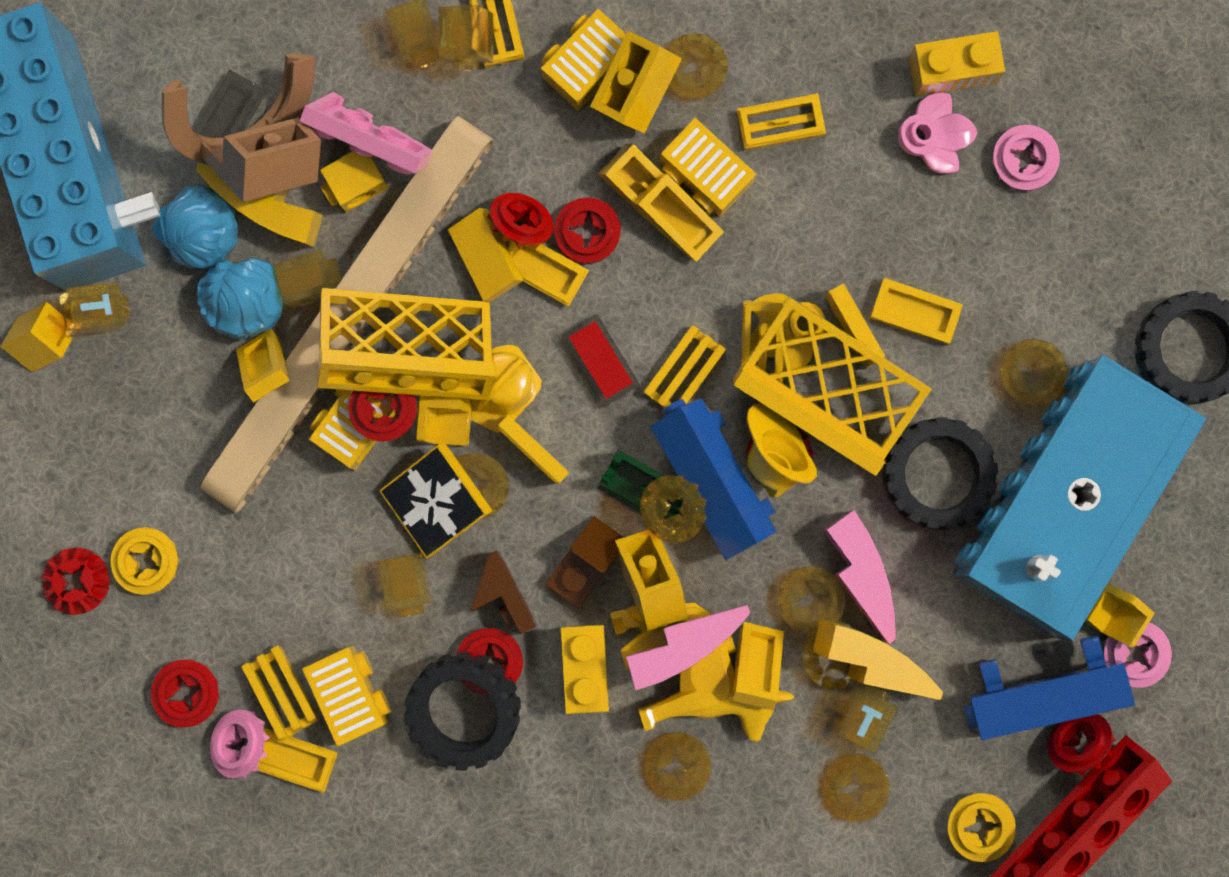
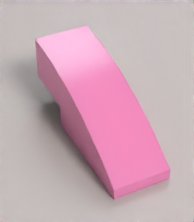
[823,510,896,644]
[626,605,750,691]

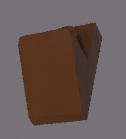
[545,516,624,608]
[471,551,537,634]

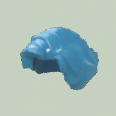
[153,185,238,270]
[197,258,283,339]

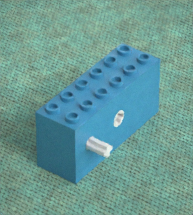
[0,2,160,292]
[954,355,1207,640]

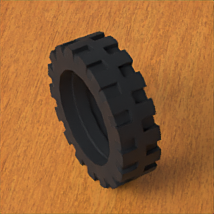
[1135,291,1229,405]
[882,417,998,530]
[404,652,521,771]

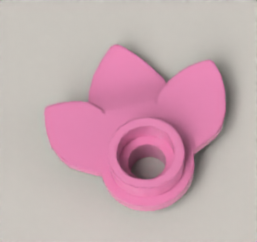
[898,92,978,174]

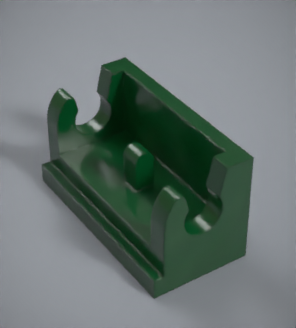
[597,449,689,530]

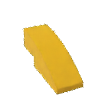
[598,144,724,262]
[196,162,323,247]
[813,618,943,700]

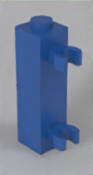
[650,398,777,561]
[964,635,1135,741]

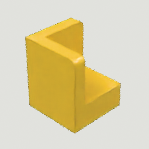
[0,302,78,372]
[417,395,472,446]
[1084,583,1155,648]

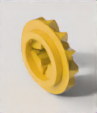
[111,527,180,595]
[947,793,1016,862]

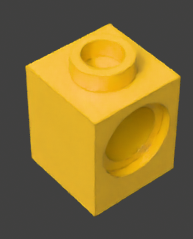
[320,151,389,213]

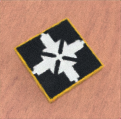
[379,442,492,559]

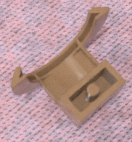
[161,53,321,202]

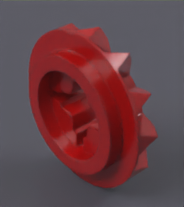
[487,193,554,250]
[554,197,621,265]
[348,390,418,442]
[40,547,110,615]
[456,628,523,696]
[151,659,220,728]
[1047,714,1116,776]

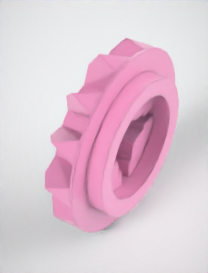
[992,125,1060,192]
[1103,622,1172,688]
[210,710,270,778]

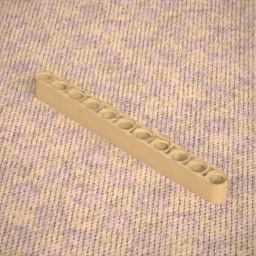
[200,116,494,513]

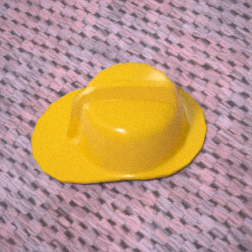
[471,345,542,433]
[746,403,817,498]

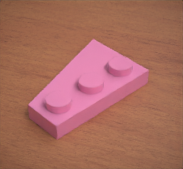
[300,92,433,174]

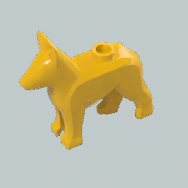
[610,603,794,742]

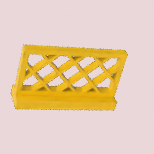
[317,288,496,400]
[733,296,932,476]

